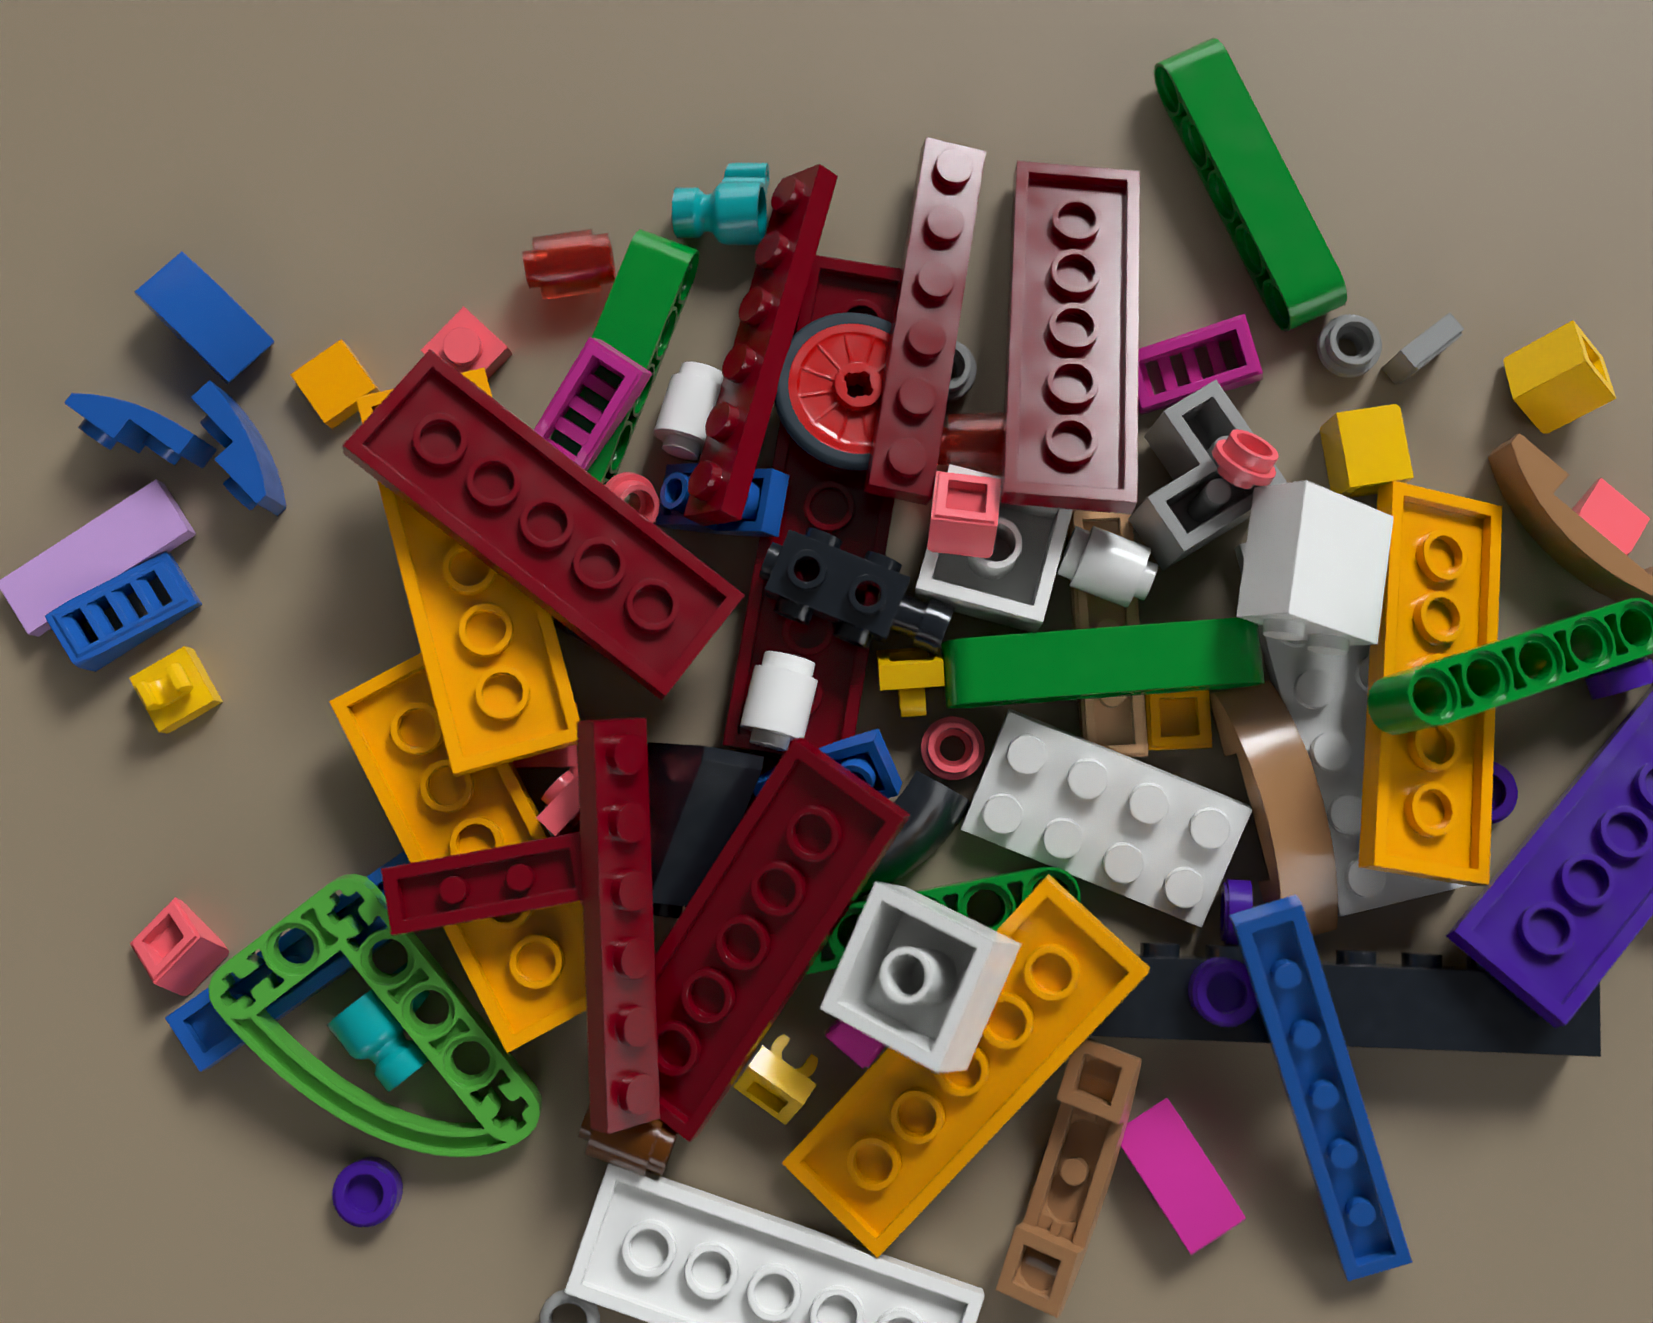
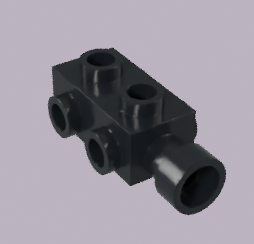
[759,527,955,655]

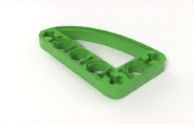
[208,874,542,1157]

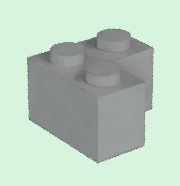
[1128,380,1287,571]

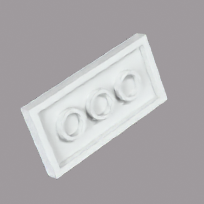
[961,709,1253,928]

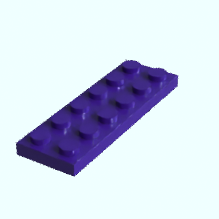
[1445,685,1653,1028]

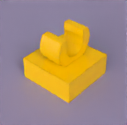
[129,646,223,734]
[876,648,945,717]
[733,1034,818,1125]

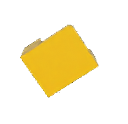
[1503,320,1616,434]
[1320,404,1414,498]

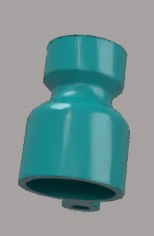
[672,163,770,245]
[327,963,430,1093]

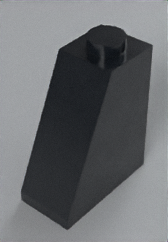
[647,742,764,919]

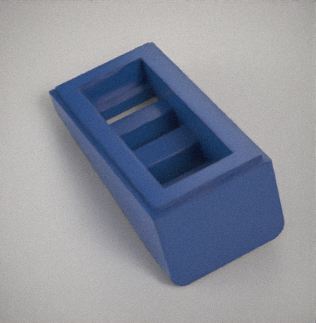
[45,551,202,672]

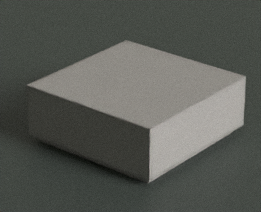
[1382,313,1464,384]

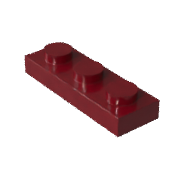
[381,832,583,936]

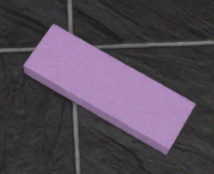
[0,479,196,637]

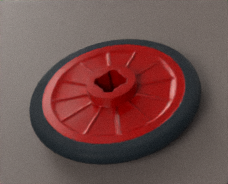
[774,313,892,471]

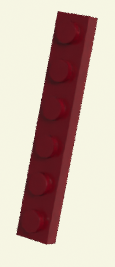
[864,137,986,505]
[683,163,838,526]
[576,718,660,1134]

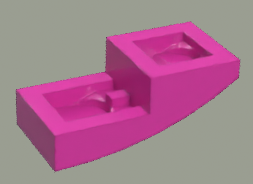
[1121,1098,1246,1256]

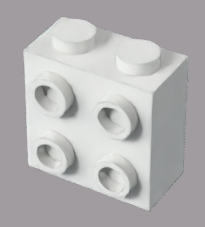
[1236,481,1394,655]

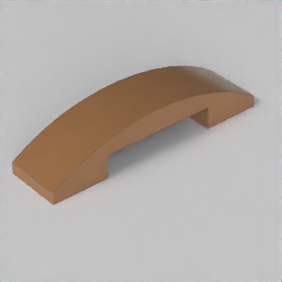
[1488,433,1653,604]
[1209,680,1338,936]
[996,1038,1142,1318]

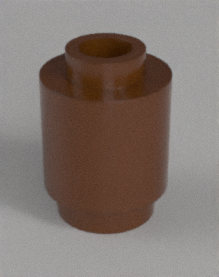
[578,1104,678,1176]

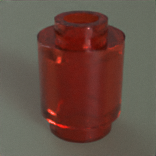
[523,228,616,300]
[937,412,1004,476]

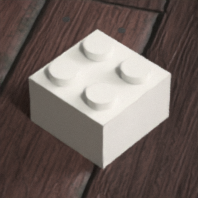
[914,464,1073,633]
[820,882,1021,1073]

